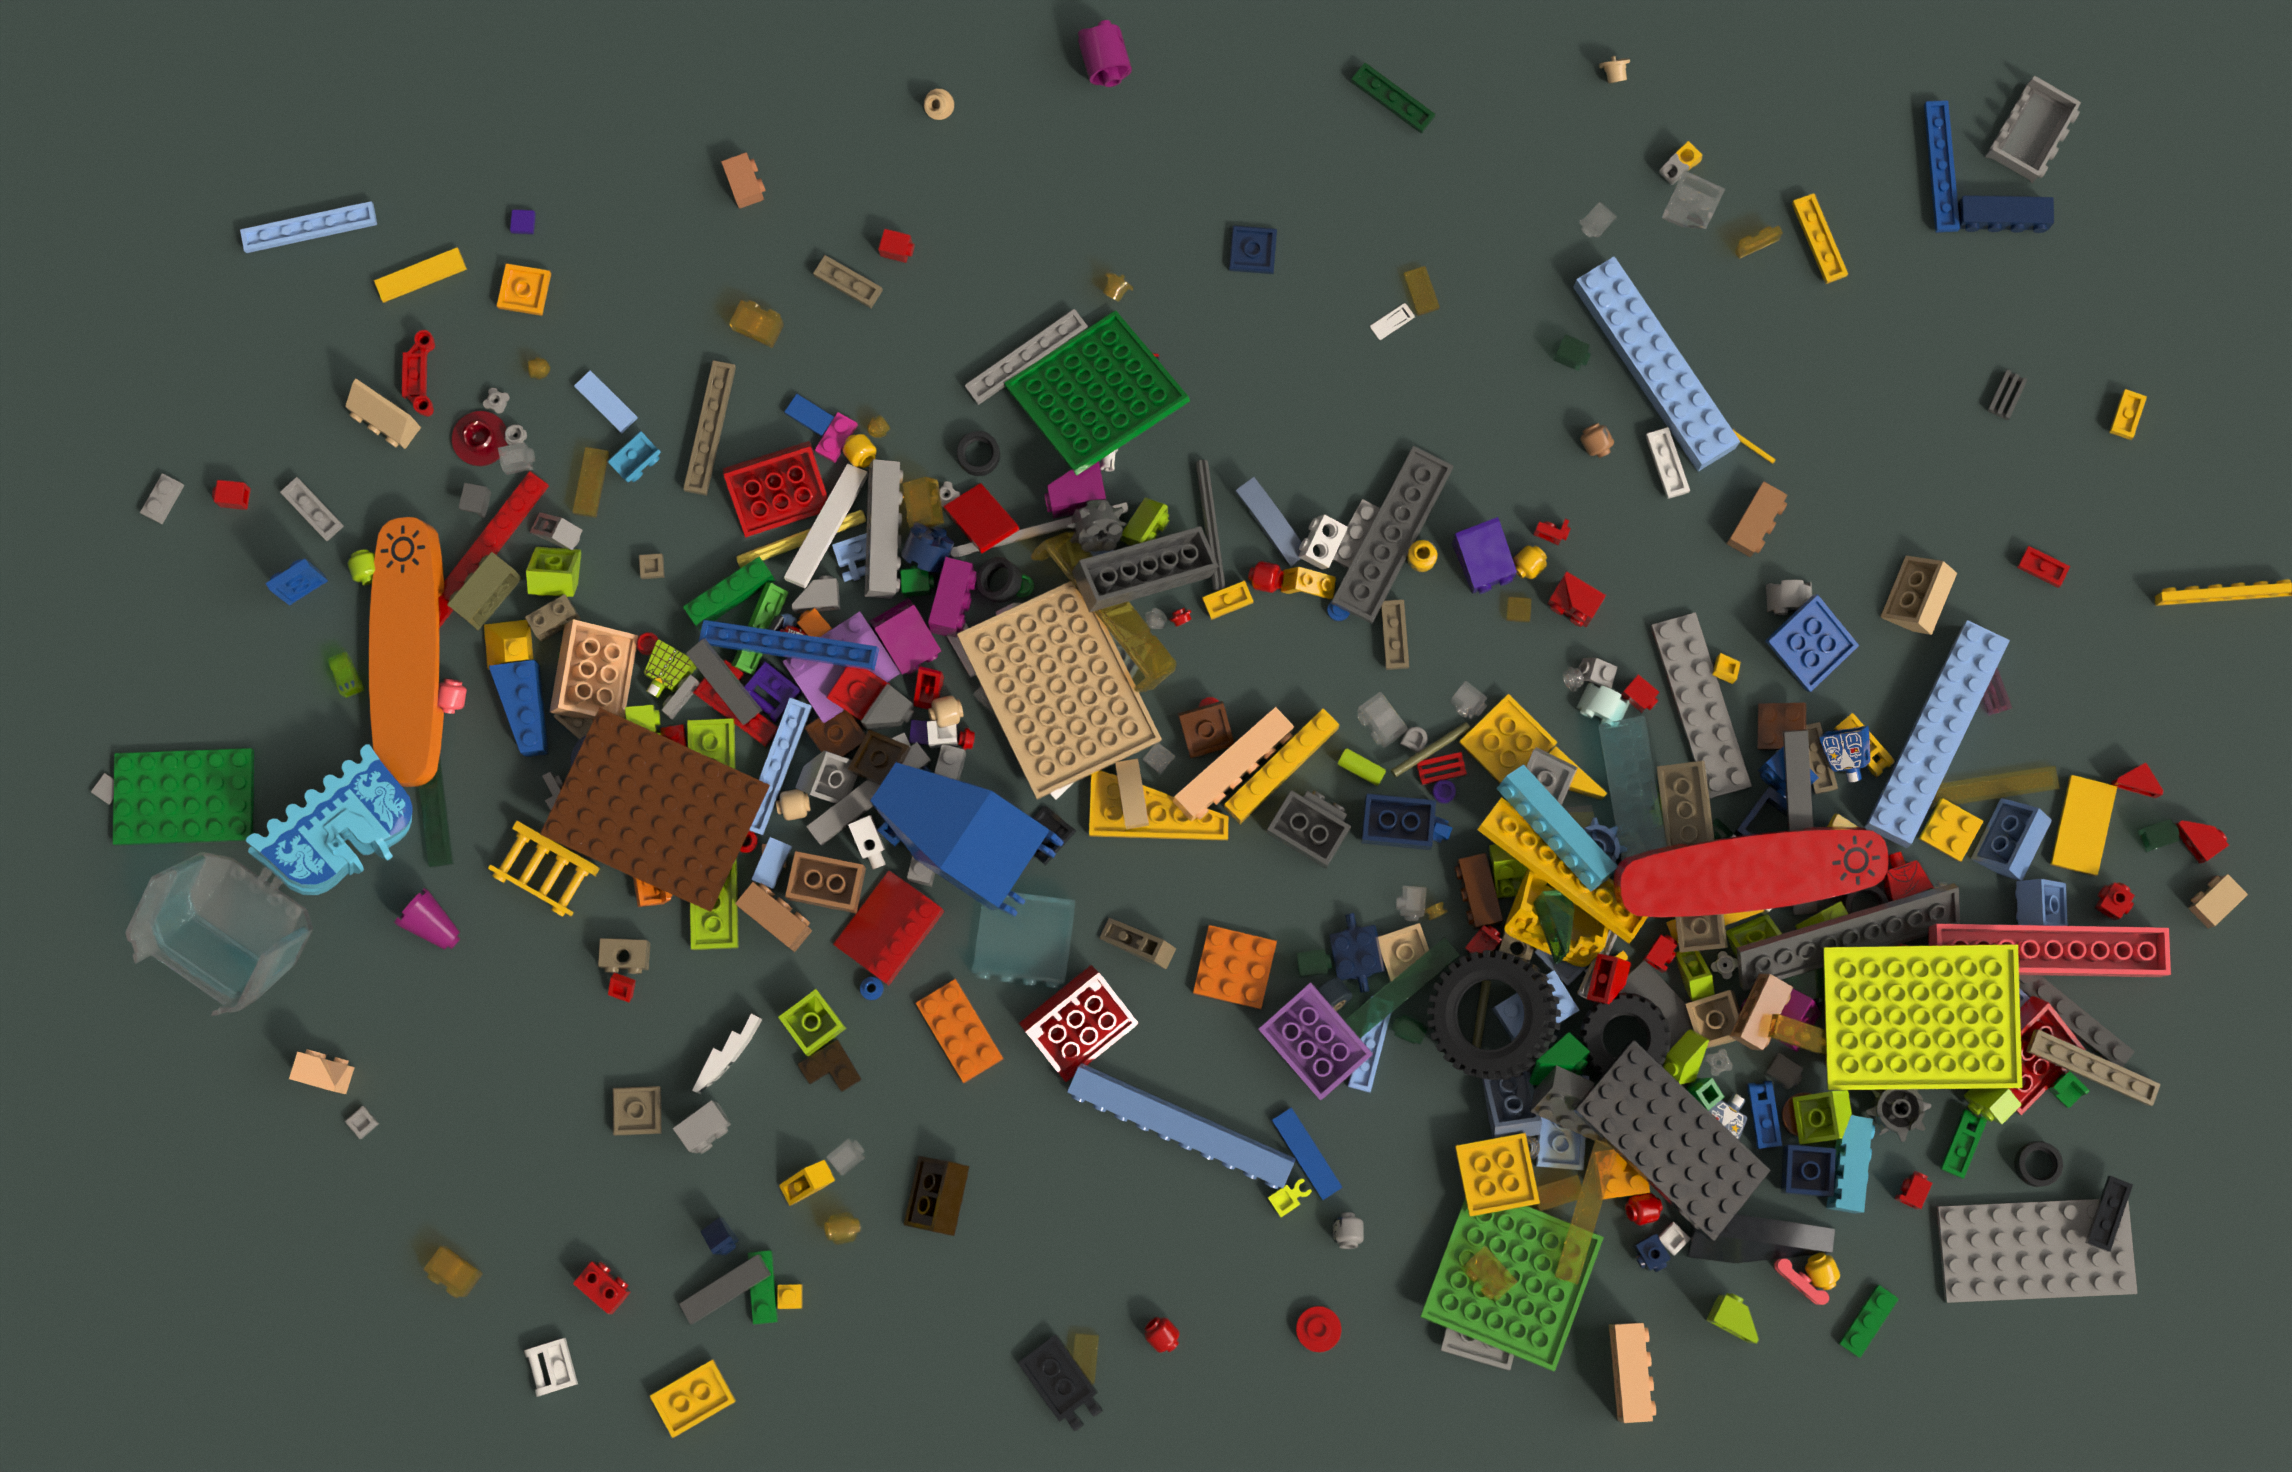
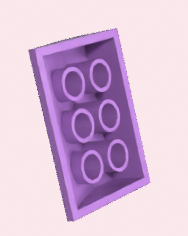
[783,611,900,723]
[1259,983,1373,1101]

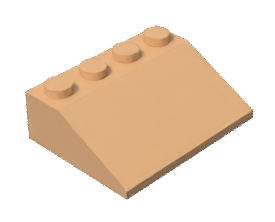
[550,619,638,720]

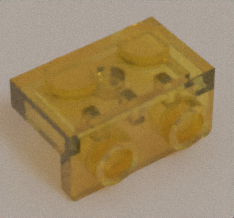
[1463,1246,1518,1302]

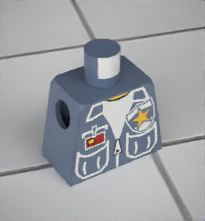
[1709,1093,1747,1140]

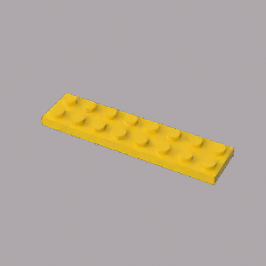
[1477,797,1648,944]

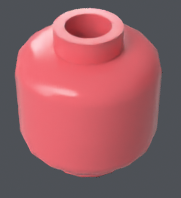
[437,679,467,714]

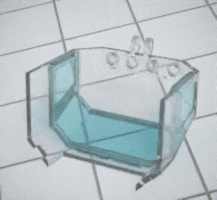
[125,852,313,1016]

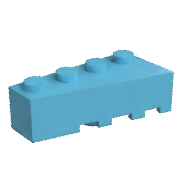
[1826,1115,1875,1214]

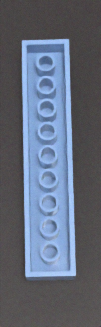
[1573,256,1740,472]
[1864,620,2010,848]

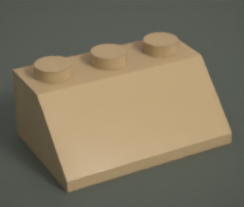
[345,379,421,449]
[1881,556,1957,635]

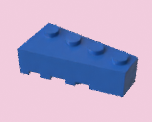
[489,660,549,757]

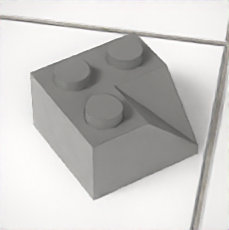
[673,1100,731,1154]

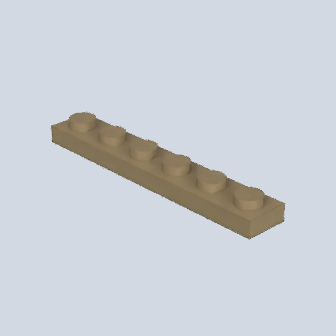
[684,361,736,496]
[2026,1029,2161,1106]

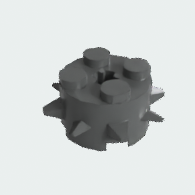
[1067,500,1127,552]
[1866,1089,1931,1142]

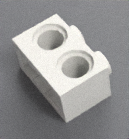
[1299,514,1348,569]

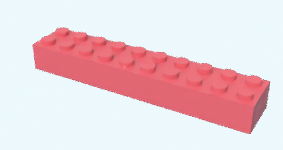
[1928,924,2171,977]

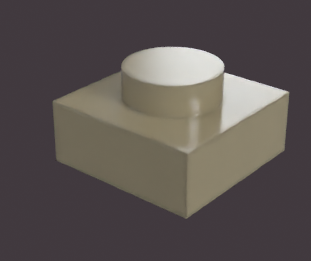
[639,553,665,579]

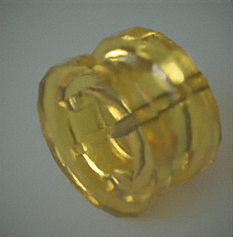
[1424,902,1448,921]

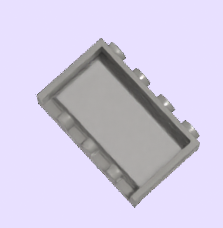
[1985,76,2081,183]

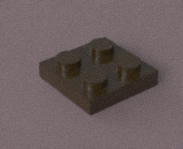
[848,730,910,785]

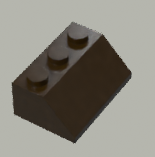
[904,1156,970,1236]

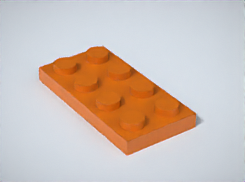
[916,979,1004,1083]

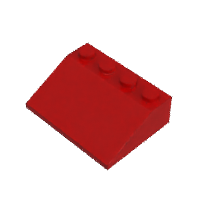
[723,441,828,537]
[833,871,944,986]
[1019,965,1139,1082]
[2008,995,2086,1115]

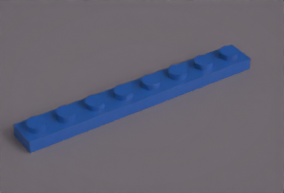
[699,620,879,671]

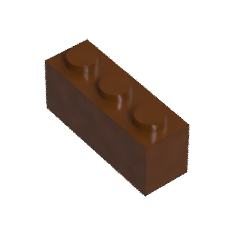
[1454,853,1503,929]

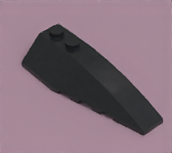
[1688,1214,1835,1263]

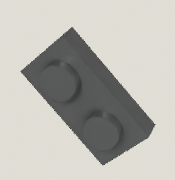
[1303,791,1347,821]

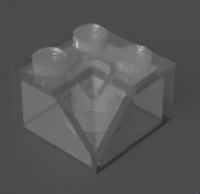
[1662,170,1725,229]

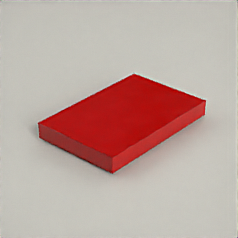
[944,483,1019,554]

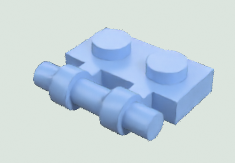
[832,533,867,582]

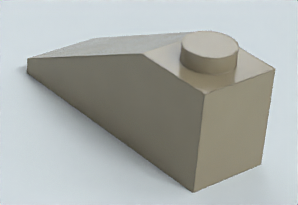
[1099,918,1176,969]

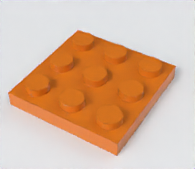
[1193,925,1277,1010]

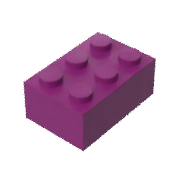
[928,557,977,638]

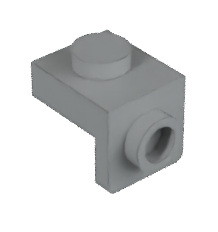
[1577,658,1617,689]

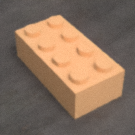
[1609,1322,1656,1423]

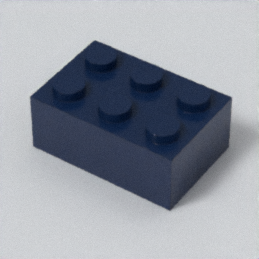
[1361,794,1436,850]

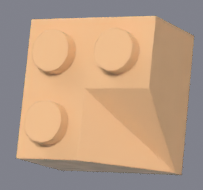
[289,1049,355,1094]

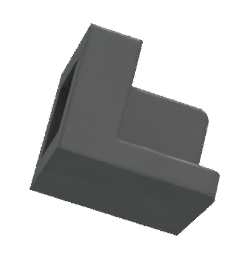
[459,483,491,518]

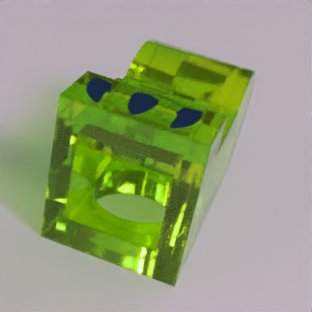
[328,651,365,698]

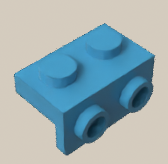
[607,431,661,483]

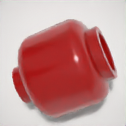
[1248,561,1284,593]
[1625,1192,1663,1225]
[1145,1317,1180,1353]

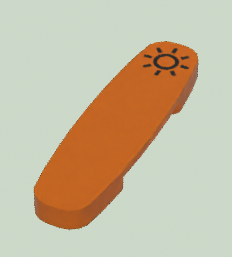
[369,517,444,787]

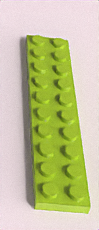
[687,719,739,950]

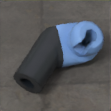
[767,614,797,631]

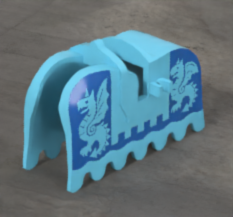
[246,744,413,895]

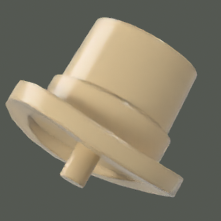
[1599,56,1630,83]
[924,88,954,120]

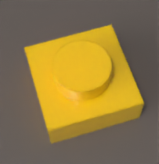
[1712,653,1741,684]
[778,1284,802,1309]

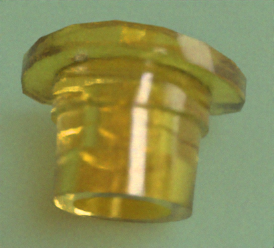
[1103,272,1134,302]

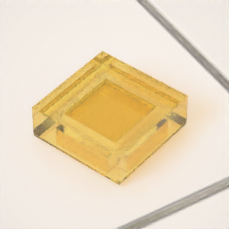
[1507,597,1531,622]

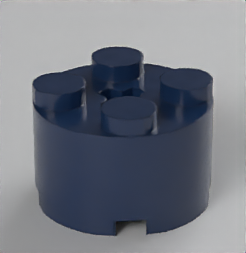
[901,522,954,572]

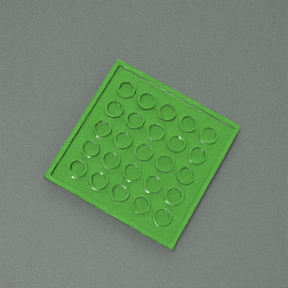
[1420,1199,1604,1372]

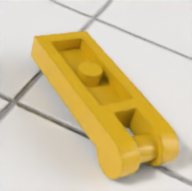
[1834,713,1895,777]

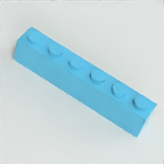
[1496,764,1617,892]

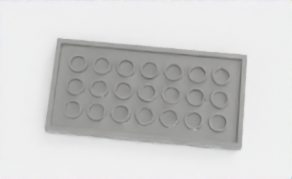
[1936,1199,2137,1303]

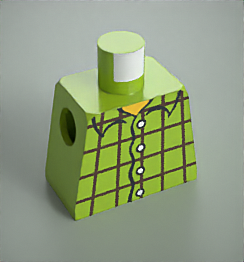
[644,639,697,698]

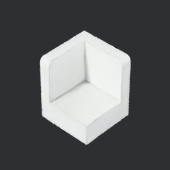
[927,721,958,748]

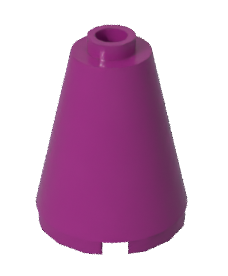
[394,888,460,950]

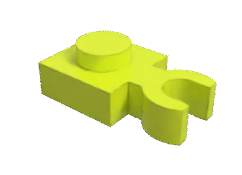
[1268,1179,1312,1217]

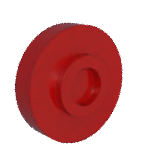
[1296,1306,1341,1352]

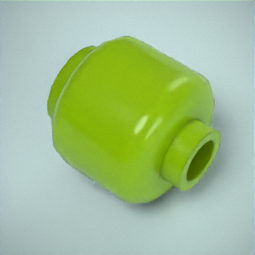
[347,550,375,585]

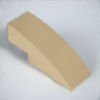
[1115,759,1149,829]

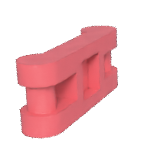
[1774,1259,1829,1305]

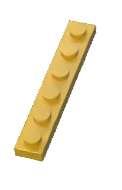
[2155,579,2292,606]

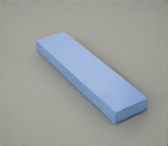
[1348,996,1394,1093]

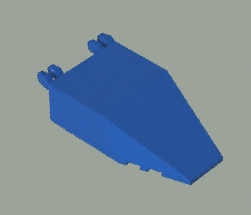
[870,762,1064,917]

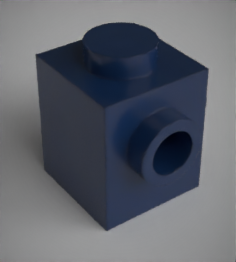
[1633,1234,1671,1272]

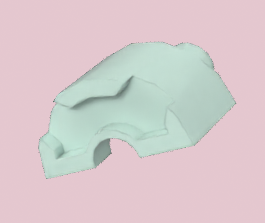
[1577,683,1630,728]

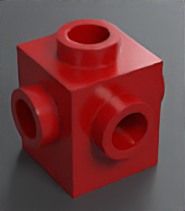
[2094,882,2135,921]

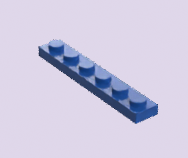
[1924,101,1960,233]

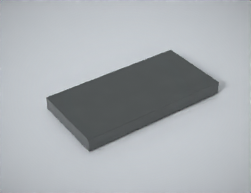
[1619,960,1694,1051]

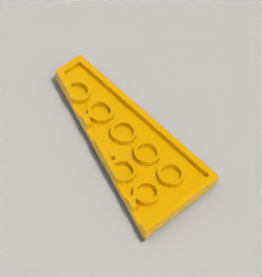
[1089,770,1229,841]

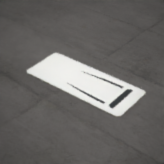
[1370,303,1415,340]

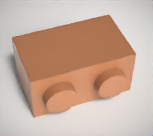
[721,152,766,209]

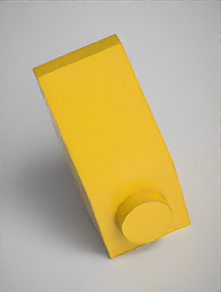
[779,1160,835,1206]

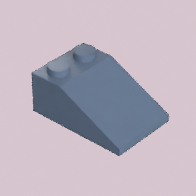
[1482,1071,1542,1139]

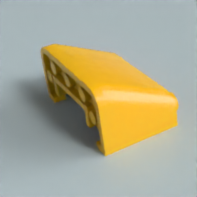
[1504,868,1609,967]

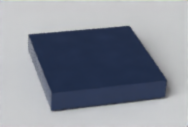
[1229,226,1277,274]

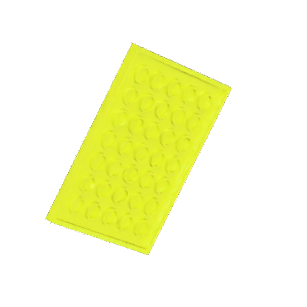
[1823,944,2022,1090]

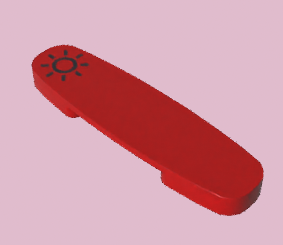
[1614,826,1888,917]

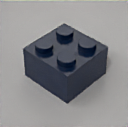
[1781,1145,1836,1197]

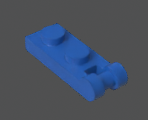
[1747,1080,1782,1149]

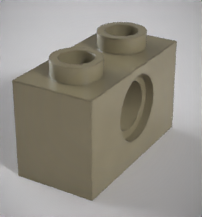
[598,938,650,974]

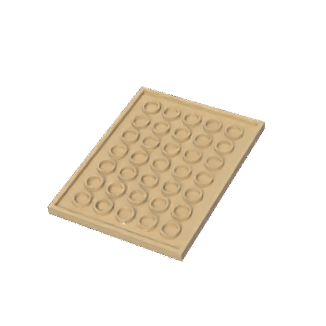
[957,579,1162,800]

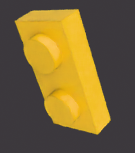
[2109,389,2147,440]
[1202,581,1253,620]

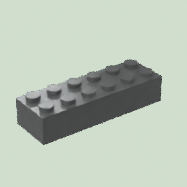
[1072,526,1219,613]

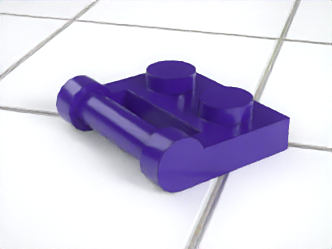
[744,662,801,723]

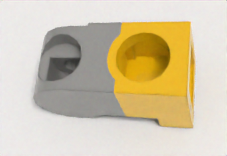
[1659,141,1703,185]

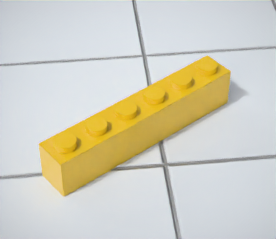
[1224,708,1339,824]

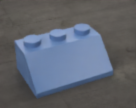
[1971,798,2052,881]

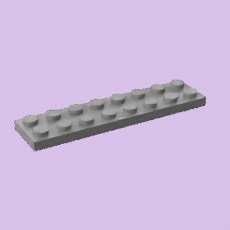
[1651,612,1752,799]

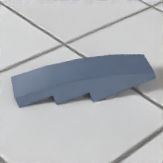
[1236,477,1302,567]

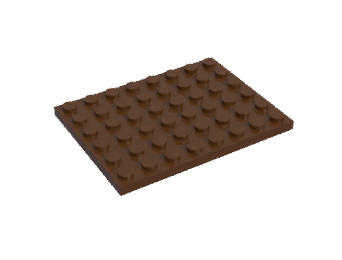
[540,708,770,912]

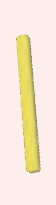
[736,510,866,568]

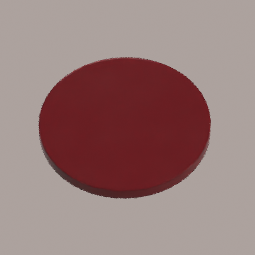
[452,411,508,466]

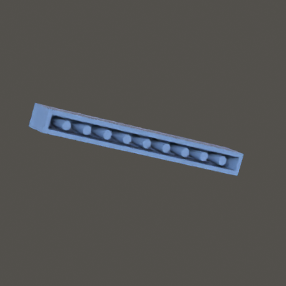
[1068,1063,1296,1189]

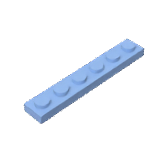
[240,201,377,253]
[750,698,812,835]

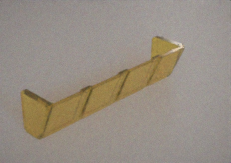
[1030,532,1177,692]

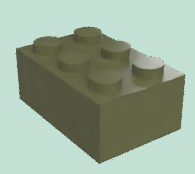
[447,552,522,631]

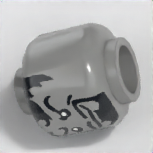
[1333,1213,1364,1249]

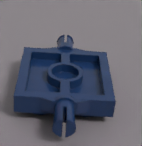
[1329,913,1385,993]

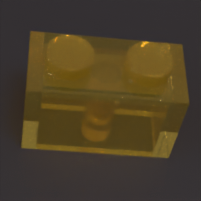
[729,300,784,348]
[903,477,944,528]
[423,1246,483,1298]

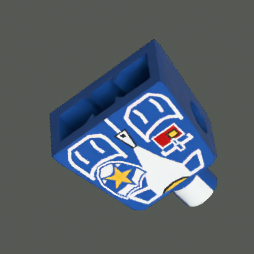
[1819,725,1871,782]

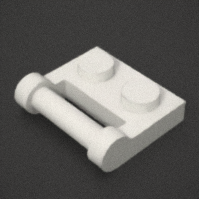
[524,1338,578,1397]

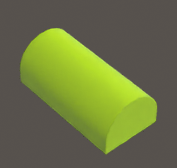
[1338,748,1386,787]

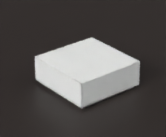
[1658,1222,1691,1256]

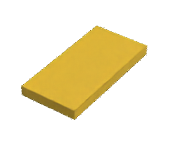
[2050,775,2117,876]

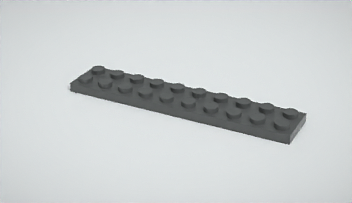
[1736,883,1960,990]

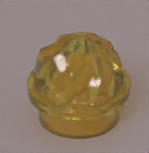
[528,357,550,380]
[868,415,891,438]

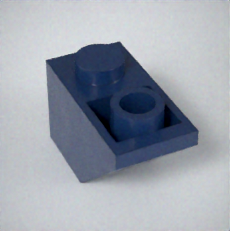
[700,1217,739,1256]

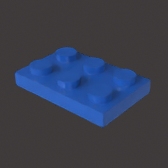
[266,559,328,605]

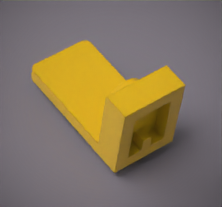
[1281,567,1336,599]

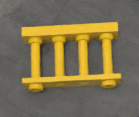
[488,821,600,917]

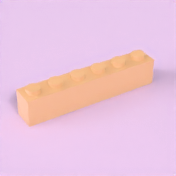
[1173,707,1294,822]

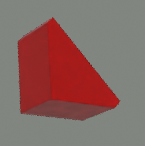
[913,667,944,709]
[2111,762,2164,798]

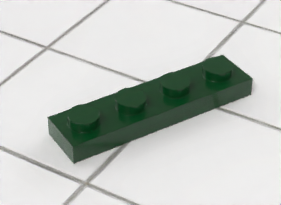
[1351,63,1436,134]

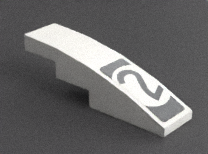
[692,1014,762,1094]

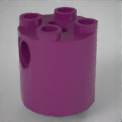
[1078,20,1132,87]

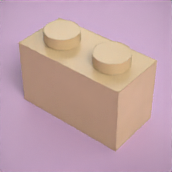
[2188,874,2248,929]

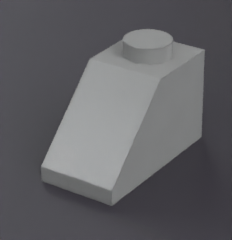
[530,512,583,550]
[792,576,840,613]

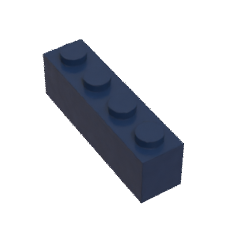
[1958,196,2054,233]

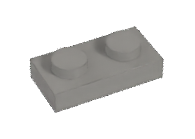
[140,474,185,524]
[661,675,700,719]

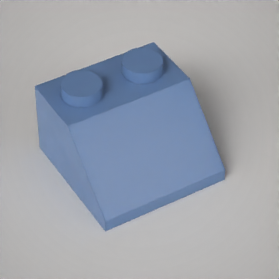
[2015,879,2068,926]

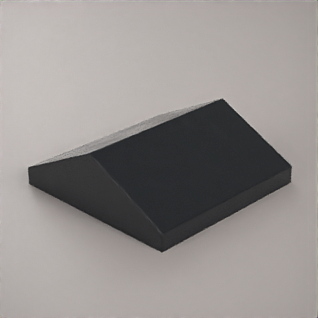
[1033,805,1076,866]

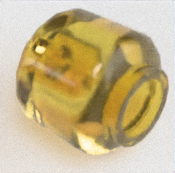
[824,1212,861,1245]

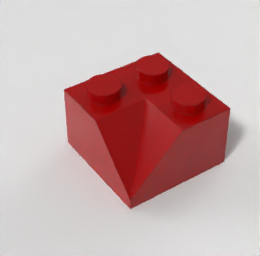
[1548,572,1606,628]

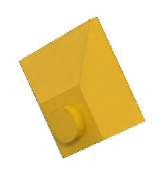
[484,620,533,670]

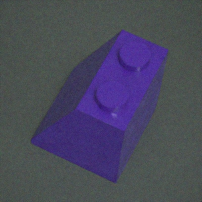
[1452,517,1517,594]

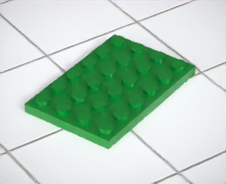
[113,748,254,845]

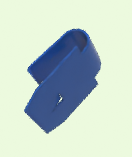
[1433,816,1453,843]

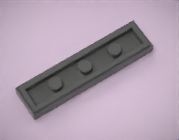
[686,638,762,725]
[679,1255,771,1325]

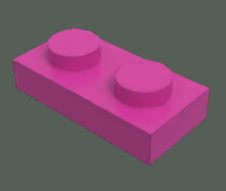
[815,412,858,463]

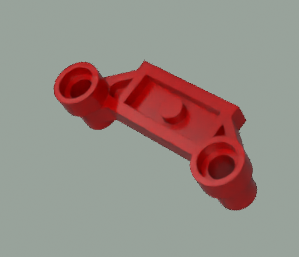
[402,330,435,417]

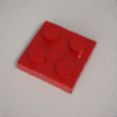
[826,666,890,721]

